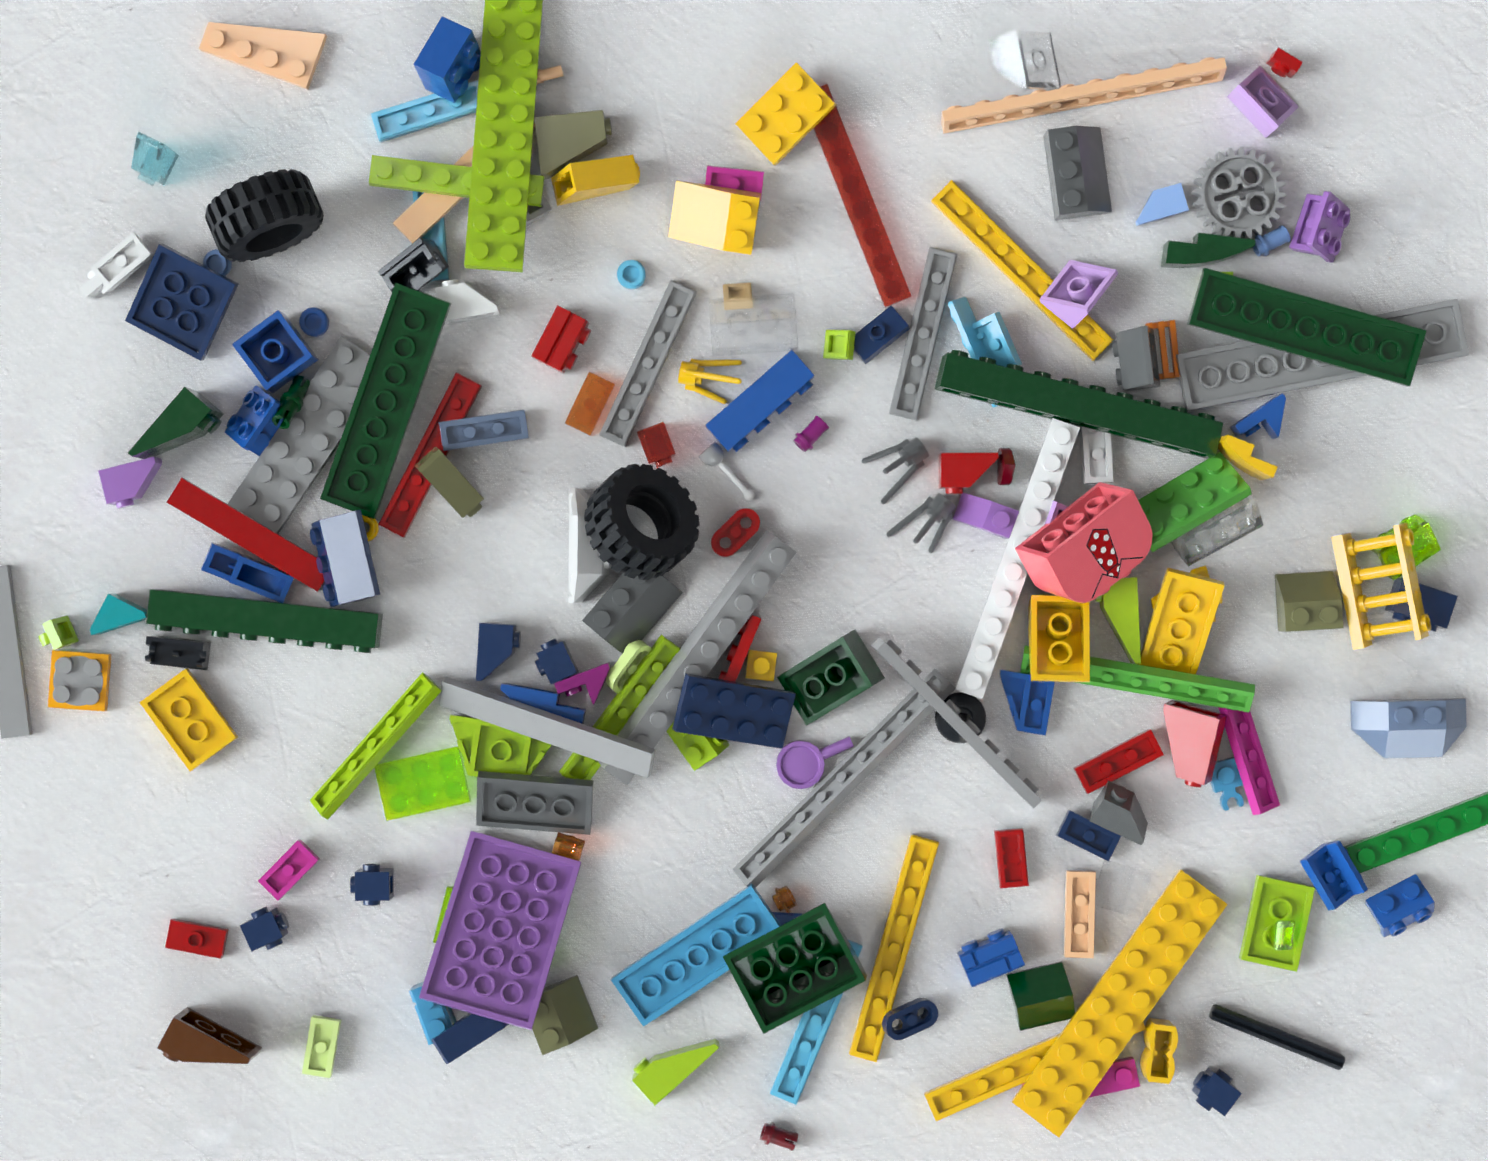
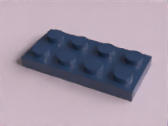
[672,673,796,749]

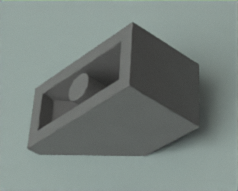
[1089,781,1148,845]

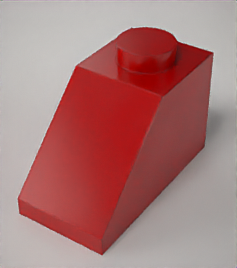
[938,453,998,494]

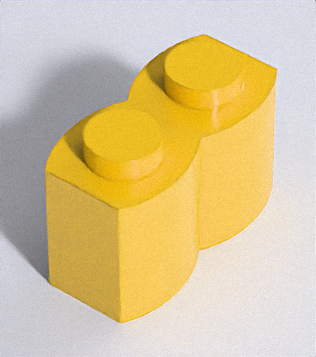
[1140,1018,1178,1084]

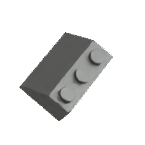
[1043,126,1112,221]
[582,572,683,654]

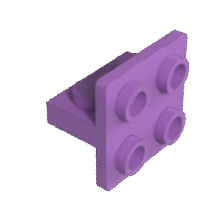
[1289,191,1350,263]

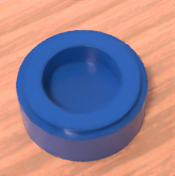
[299,307,329,337]

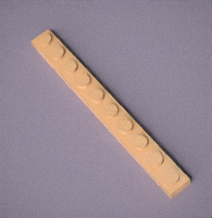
[941,57,1227,134]

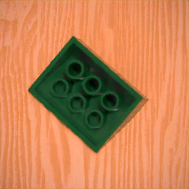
[723,903,867,1034]

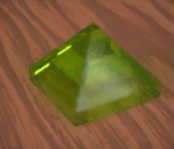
[1267,920,1295,951]

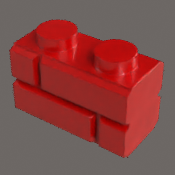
[531,305,591,374]

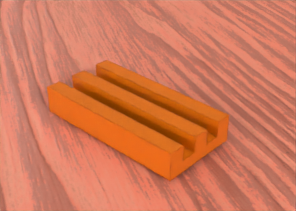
[1145,320,1180,380]

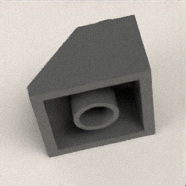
[1112,326,1161,391]

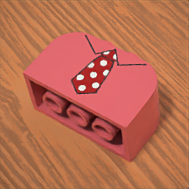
[1015,482,1152,603]

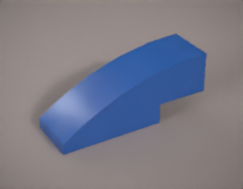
[201,542,294,604]
[500,683,586,724]

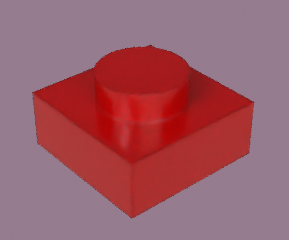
[1266,47,1303,78]

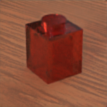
[637,422,677,468]

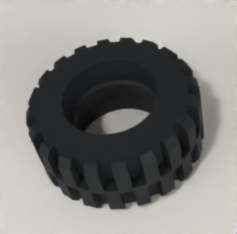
[205,169,324,262]
[584,464,700,580]

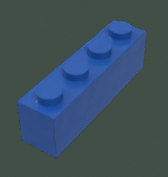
[705,350,815,453]

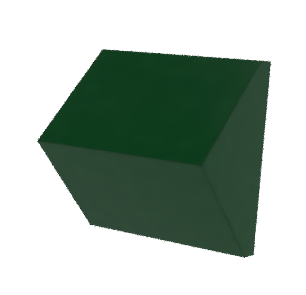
[1006,961,1075,1031]

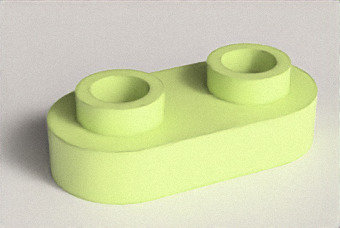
[606,640,652,693]

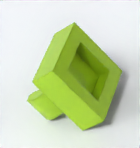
[38,615,79,650]

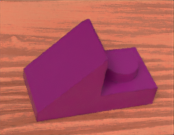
[554,662,611,705]

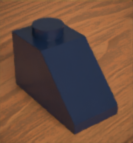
[476,623,521,681]

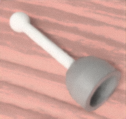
[698,442,755,501]

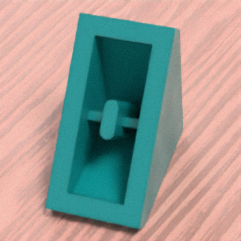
[90,594,147,635]

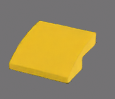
[1218,435,1278,480]

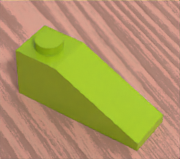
[1095,577,1141,664]
[632,1038,719,1106]

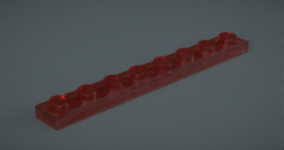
[813,84,912,308]

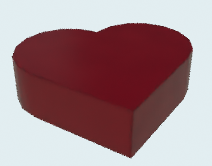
[997,448,1016,485]

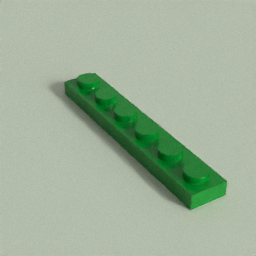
[1344,792,1488,873]

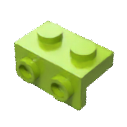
[666,721,729,771]

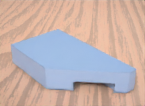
[1135,183,1189,226]

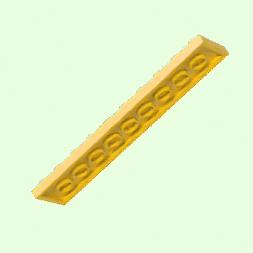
[1011,870,1228,1138]

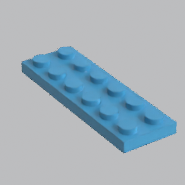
[611,884,781,1027]

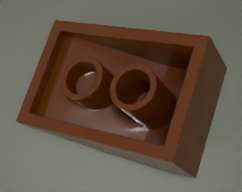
[157,1007,262,1064]

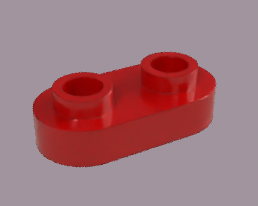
[711,508,760,557]

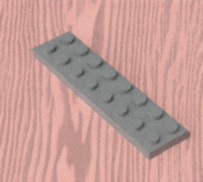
[228,336,370,534]

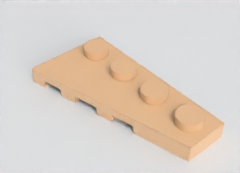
[199,22,327,90]

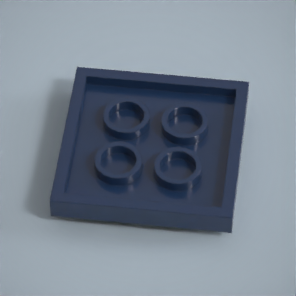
[125,243,239,361]

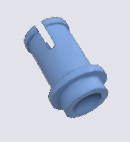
[1252,225,1291,256]

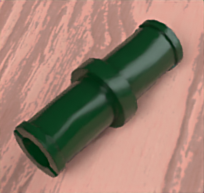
[272,375,310,429]

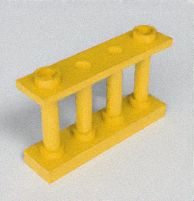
[1331,523,1431,650]

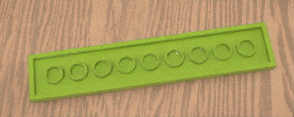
[464,0,543,272]

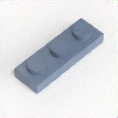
[438,410,529,451]

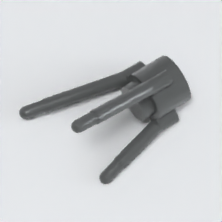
[862,437,929,504]
[886,493,956,553]

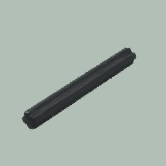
[1209,1004,1345,1070]

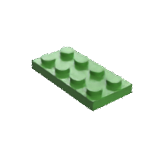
[1138,452,1252,553]

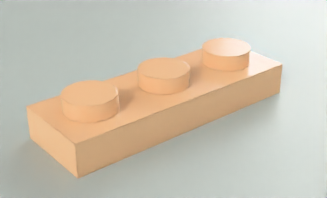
[1064,870,1096,958]

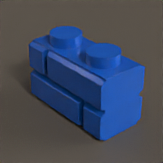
[957,929,1025,987]

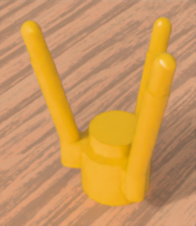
[678,359,742,404]

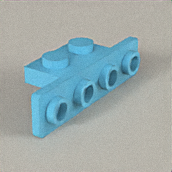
[948,297,1022,408]

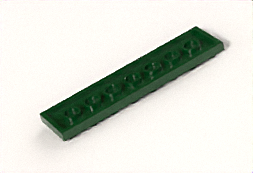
[1187,268,1427,387]
[320,283,452,519]

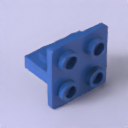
[225,385,283,456]

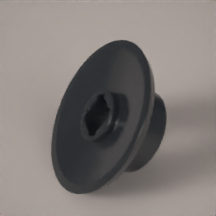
[935,692,986,743]

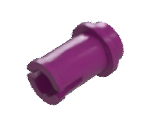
[793,416,829,452]

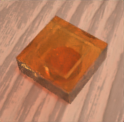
[552,832,585,861]

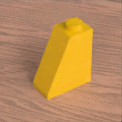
[551,155,640,206]

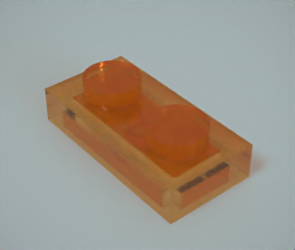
[565,372,615,436]

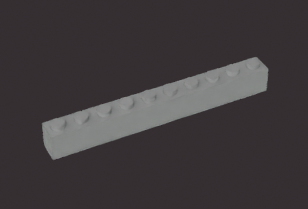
[599,531,797,785]

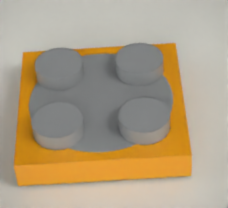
[48,650,111,711]

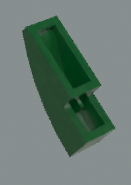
[1161,233,1256,268]

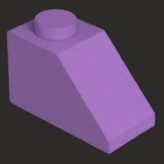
[98,457,162,509]
[953,493,1019,539]

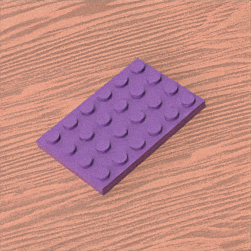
[419,831,581,1031]

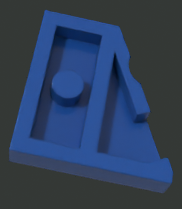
[999,670,1055,736]

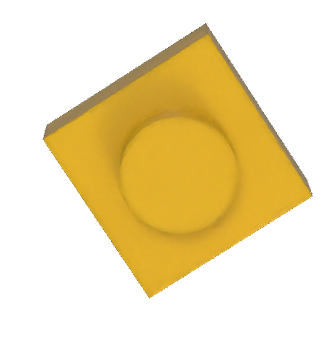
[745,650,777,682]

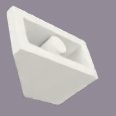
[435,280,501,325]

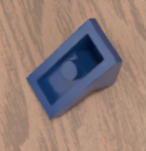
[1229,393,1286,439]

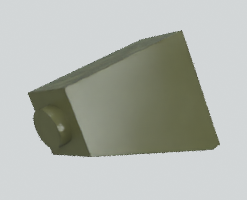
[534,110,612,179]
[414,446,484,518]

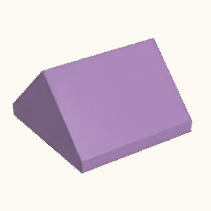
[1227,66,1299,138]
[1040,260,1118,329]

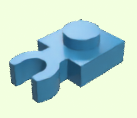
[1211,757,1244,811]

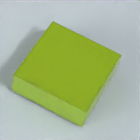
[823,330,855,360]

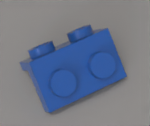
[1300,841,1368,911]
[1365,874,1435,937]

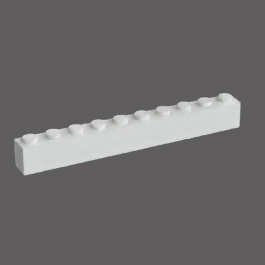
[955,418,1080,699]

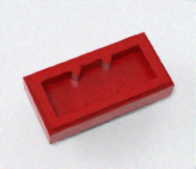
[994,828,1029,889]
[165,919,229,959]

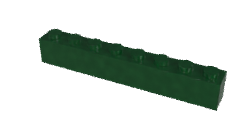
[146,589,383,653]

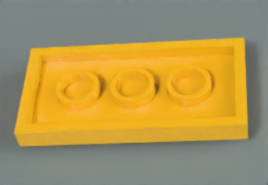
[1138,567,1225,674]

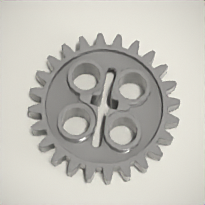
[1191,147,1287,239]

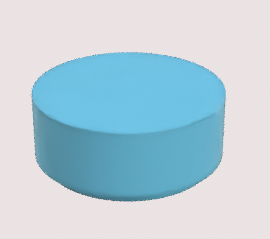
[617,260,646,290]

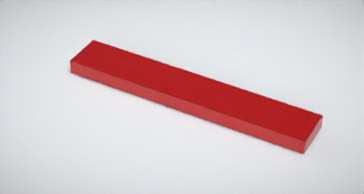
[378,372,482,538]
[166,477,324,592]

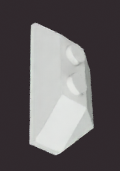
[568,488,612,603]

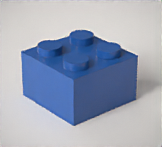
[413,16,481,103]
[232,310,319,393]

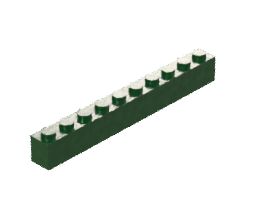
[934,350,1223,459]

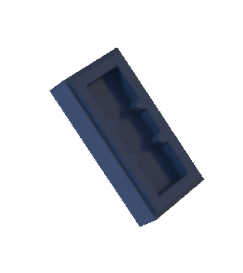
[854,305,910,364]

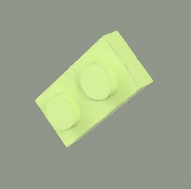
[302,1015,341,1078]

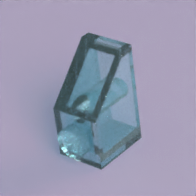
[131,132,179,186]

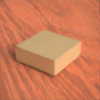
[723,283,753,310]

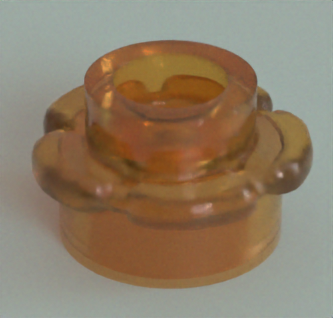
[772,886,797,913]

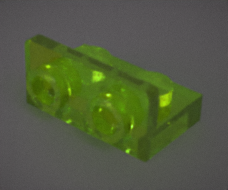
[1371,514,1441,581]

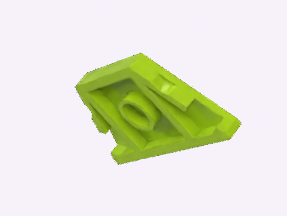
[449,714,552,777]

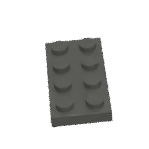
[476,771,594,835]

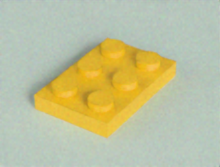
[735,62,837,166]
[139,668,238,772]

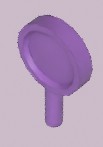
[776,736,854,789]

